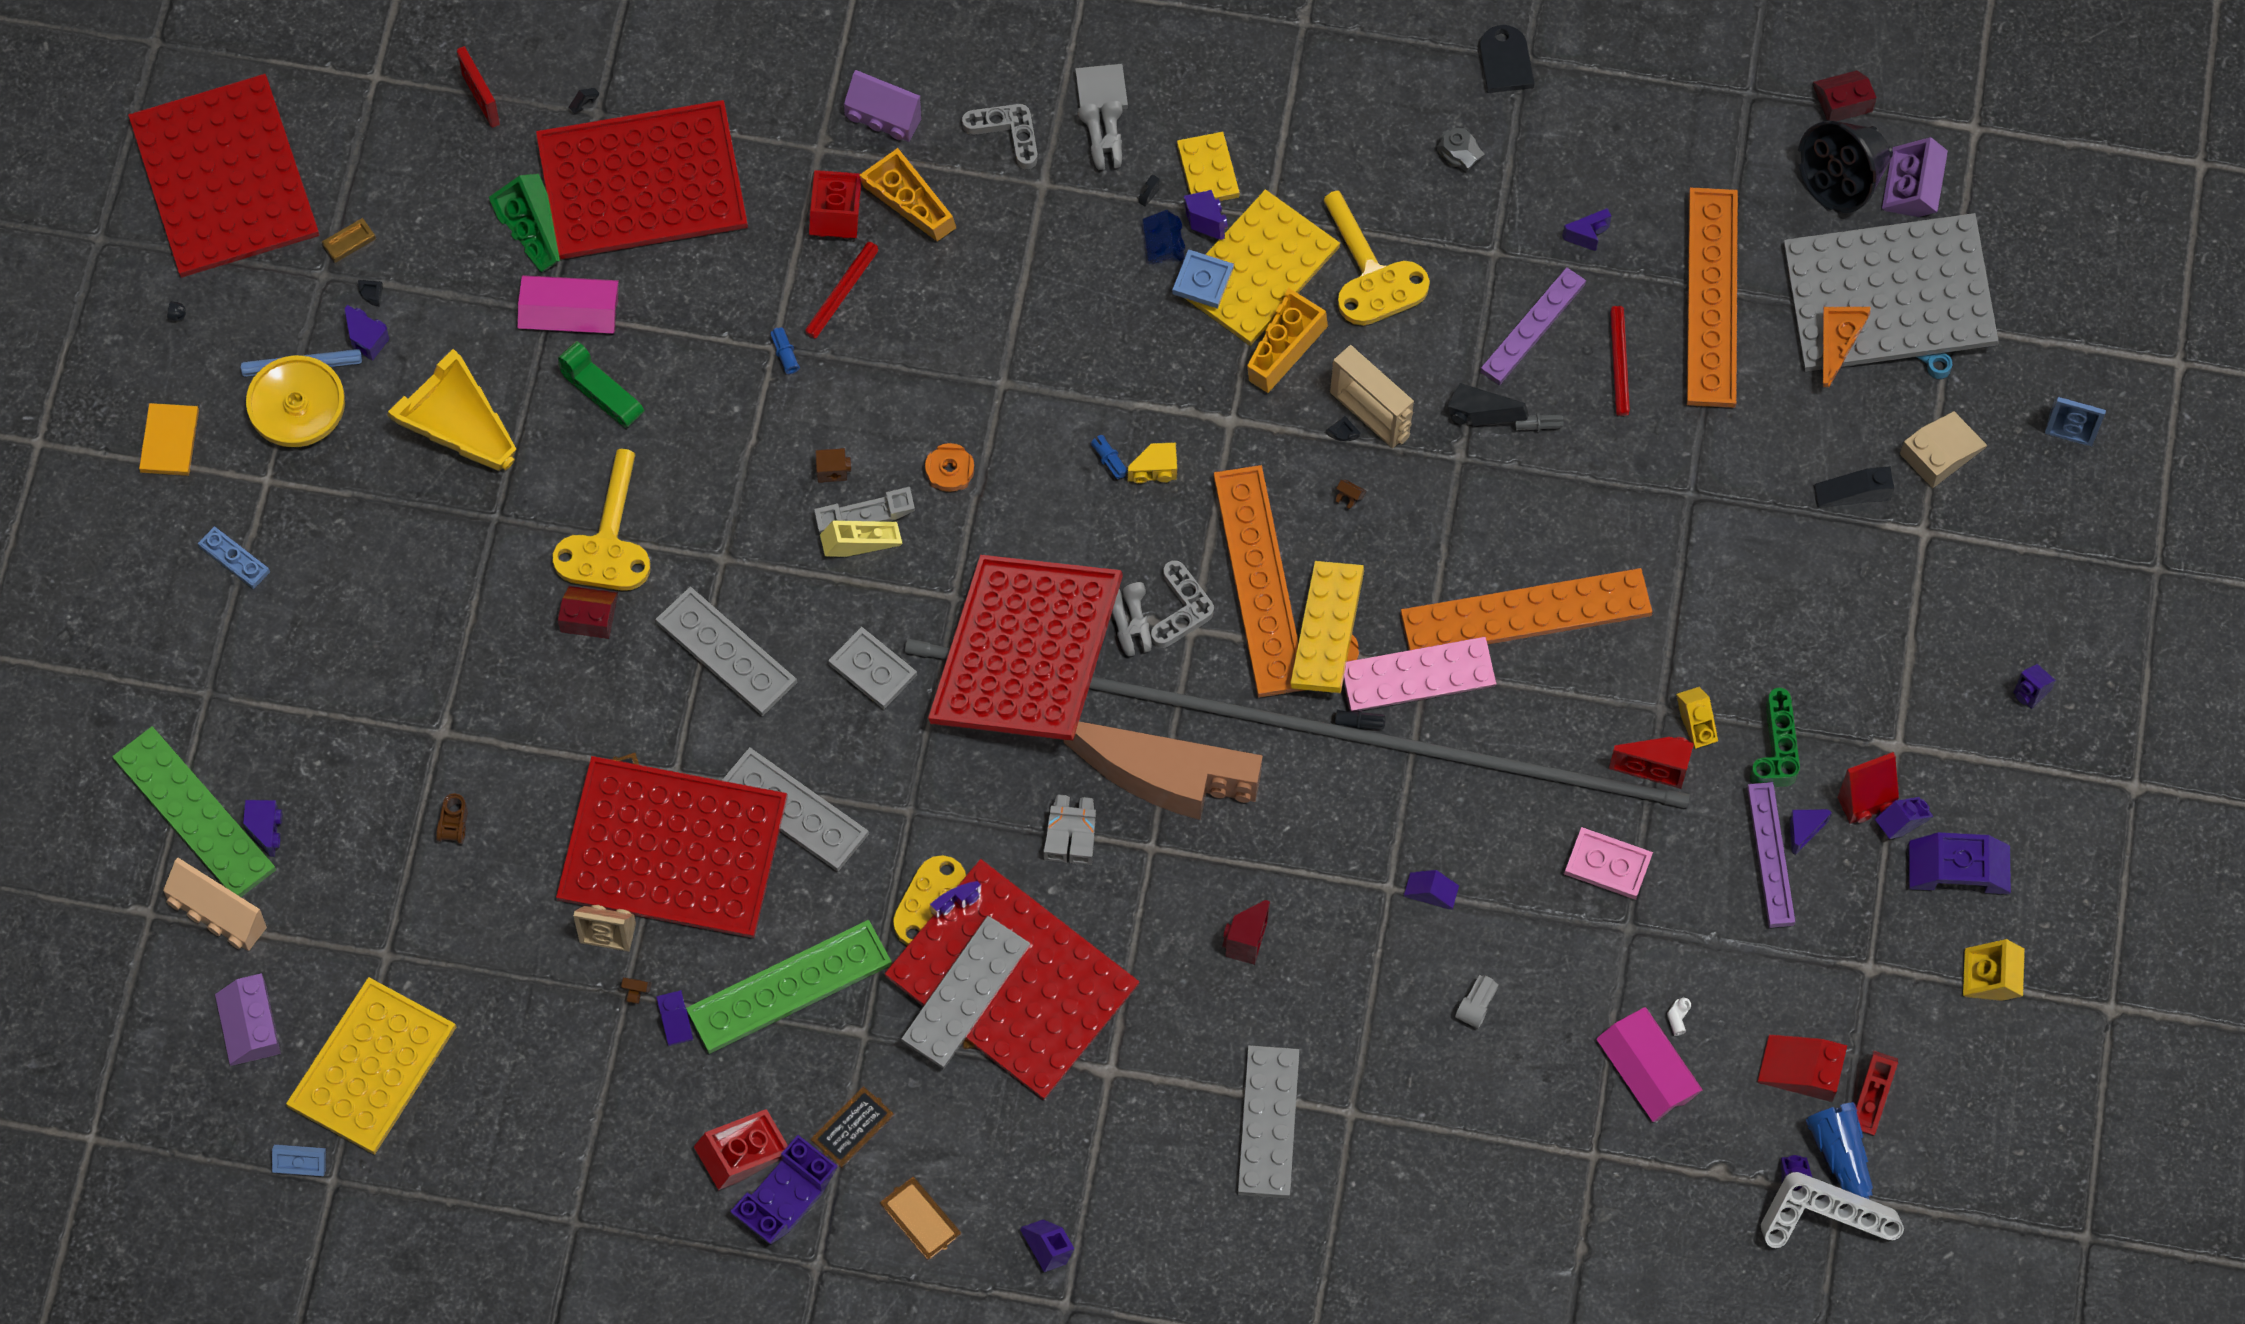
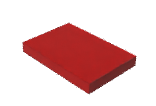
[457,46,500,128]

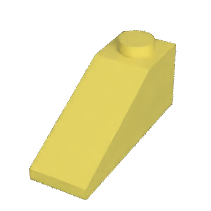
[820,521,902,557]

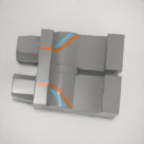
[1044,795,1096,865]

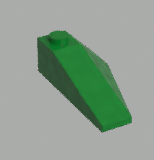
[489,174,560,272]

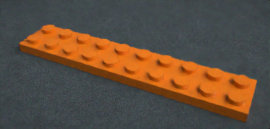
[1687,188,1738,408]
[1213,465,1304,698]
[1400,568,1652,650]

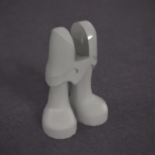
[1078,101,1123,170]
[1112,582,1152,657]

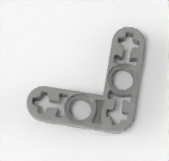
[962,104,1037,169]
[1151,561,1214,648]

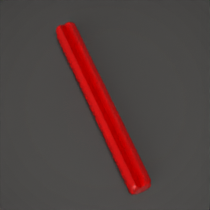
[805,242,878,339]
[1610,306,1630,416]

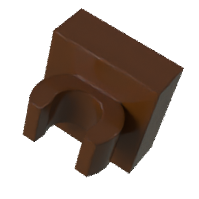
[1336,479,1367,509]
[621,977,652,1003]

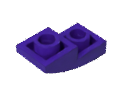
[930,881,981,918]

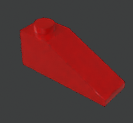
[1856,1050,1898,1135]

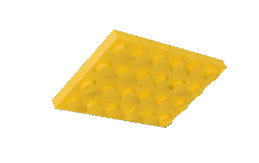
[1185,189,1340,346]
[286,977,457,1155]

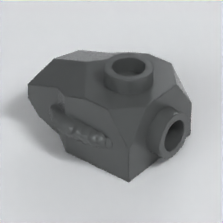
[1437,128,1485,171]

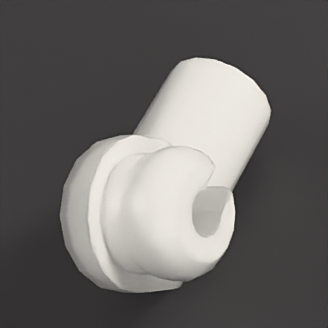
[1667,998,1691,1036]

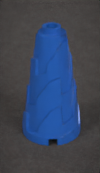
[1806,1102,1873,1200]

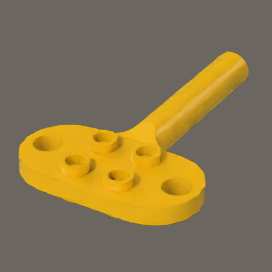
[1324,191,1430,325]
[553,449,650,591]
[894,855,966,946]

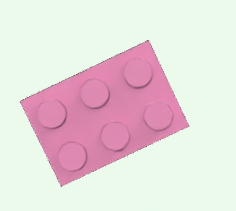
[1564,827,1653,900]

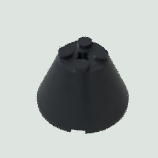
[1798,120,1893,213]

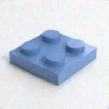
[1172,249,1234,308]

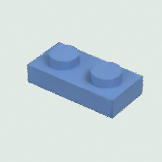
[272,1145,326,1176]

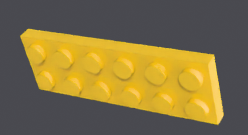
[1291,561,1364,693]

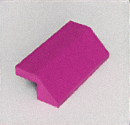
[518,275,619,333]
[1596,1007,1703,1122]

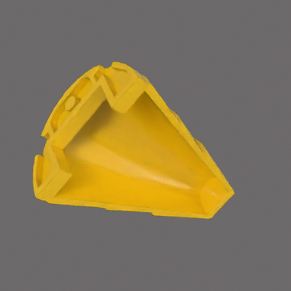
[387,349,516,471]

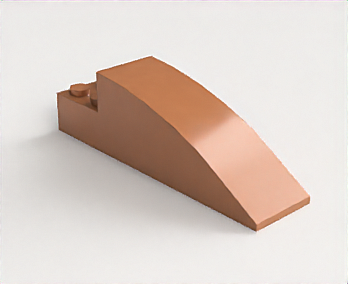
[1064,722,1263,820]

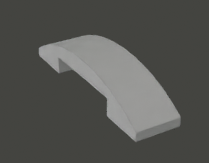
[814,487,915,533]

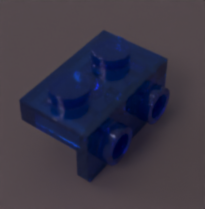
[1143,210,1185,264]

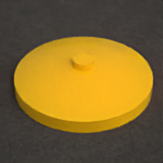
[246,355,345,447]

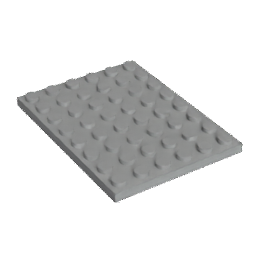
[1784,213,1998,372]

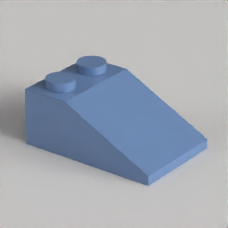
[2045,397,2106,447]

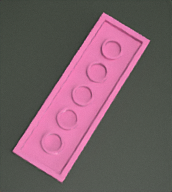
[1343,637,1496,712]

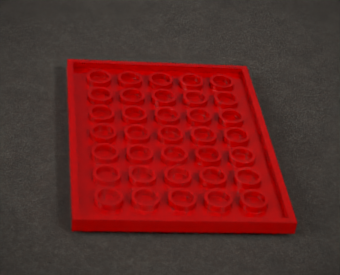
[128,74,320,278]
[536,100,748,259]
[928,555,1123,741]
[556,756,788,939]
[885,859,1140,1100]

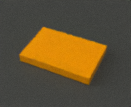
[139,403,199,476]

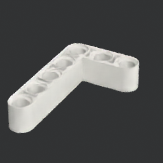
[1761,1172,1904,1248]

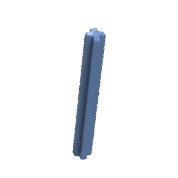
[241,349,362,376]

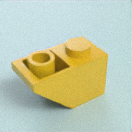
[1128,443,1177,483]
[1676,687,1718,749]

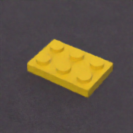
[1177,132,1240,201]

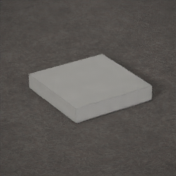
[1075,64,1128,112]

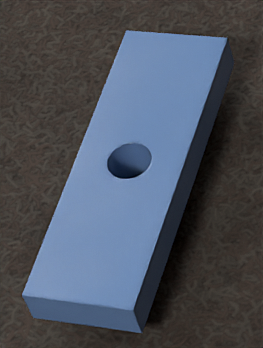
[198,526,270,589]

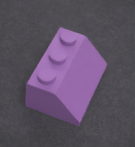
[844,70,921,142]
[1882,137,1948,217]
[215,973,281,1066]

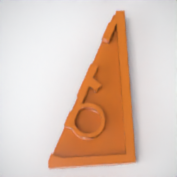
[1823,307,1871,387]

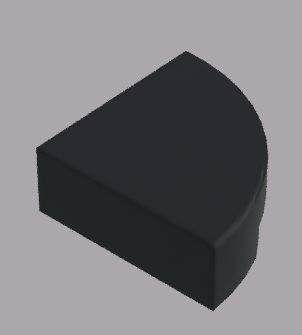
[569,88,600,113]
[1138,175,1160,207]
[358,280,383,307]
[1326,416,1361,441]

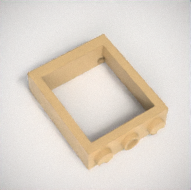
[1330,345,1414,449]

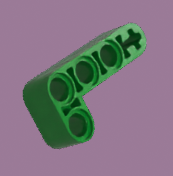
[558,341,644,428]
[1750,688,1800,787]

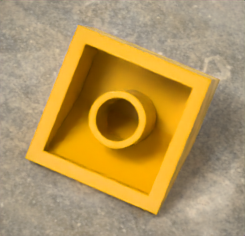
[1963,939,2025,1001]

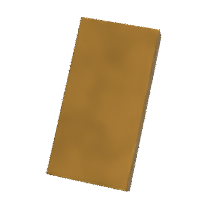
[322,218,376,263]

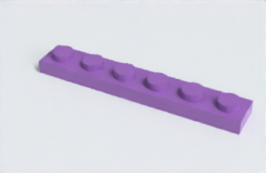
[1480,268,1586,386]
[1747,782,1795,928]

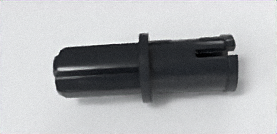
[1335,709,1386,729]

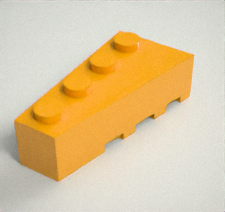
[859,148,956,241]
[1247,287,1328,393]

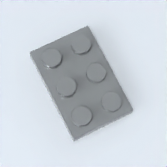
[828,627,917,709]

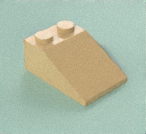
[1900,411,1987,488]
[573,905,636,951]

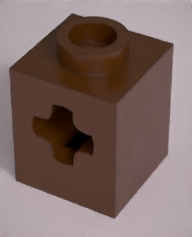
[815,448,851,483]

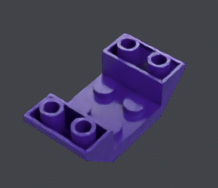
[1909,832,2011,894]
[730,1135,838,1244]

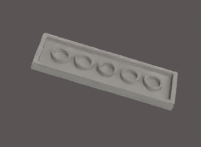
[656,586,797,716]
[722,747,869,872]
[901,916,1030,1069]
[1238,1045,1299,1199]

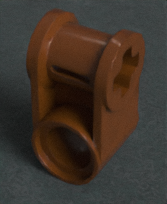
[437,793,468,844]

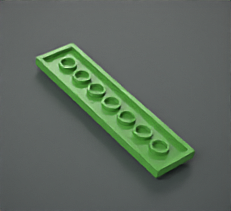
[112,726,276,897]
[686,920,892,1054]

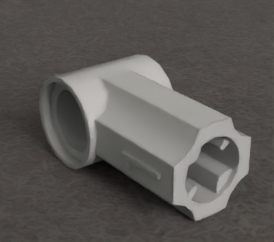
[1455,975,1498,1029]

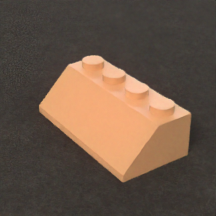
[163,858,267,951]

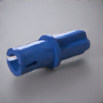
[771,327,800,374]
[1091,435,1128,479]

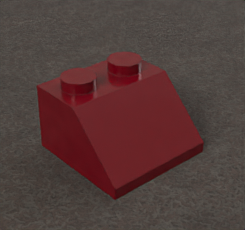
[1813,70,1877,121]
[558,586,618,639]
[1222,900,1270,965]

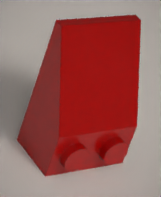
[809,170,861,238]
[1609,737,1694,789]
[1837,752,1899,824]
[1758,1035,1847,1102]
[694,1109,788,1190]

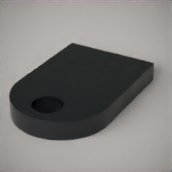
[1480,25,1535,93]

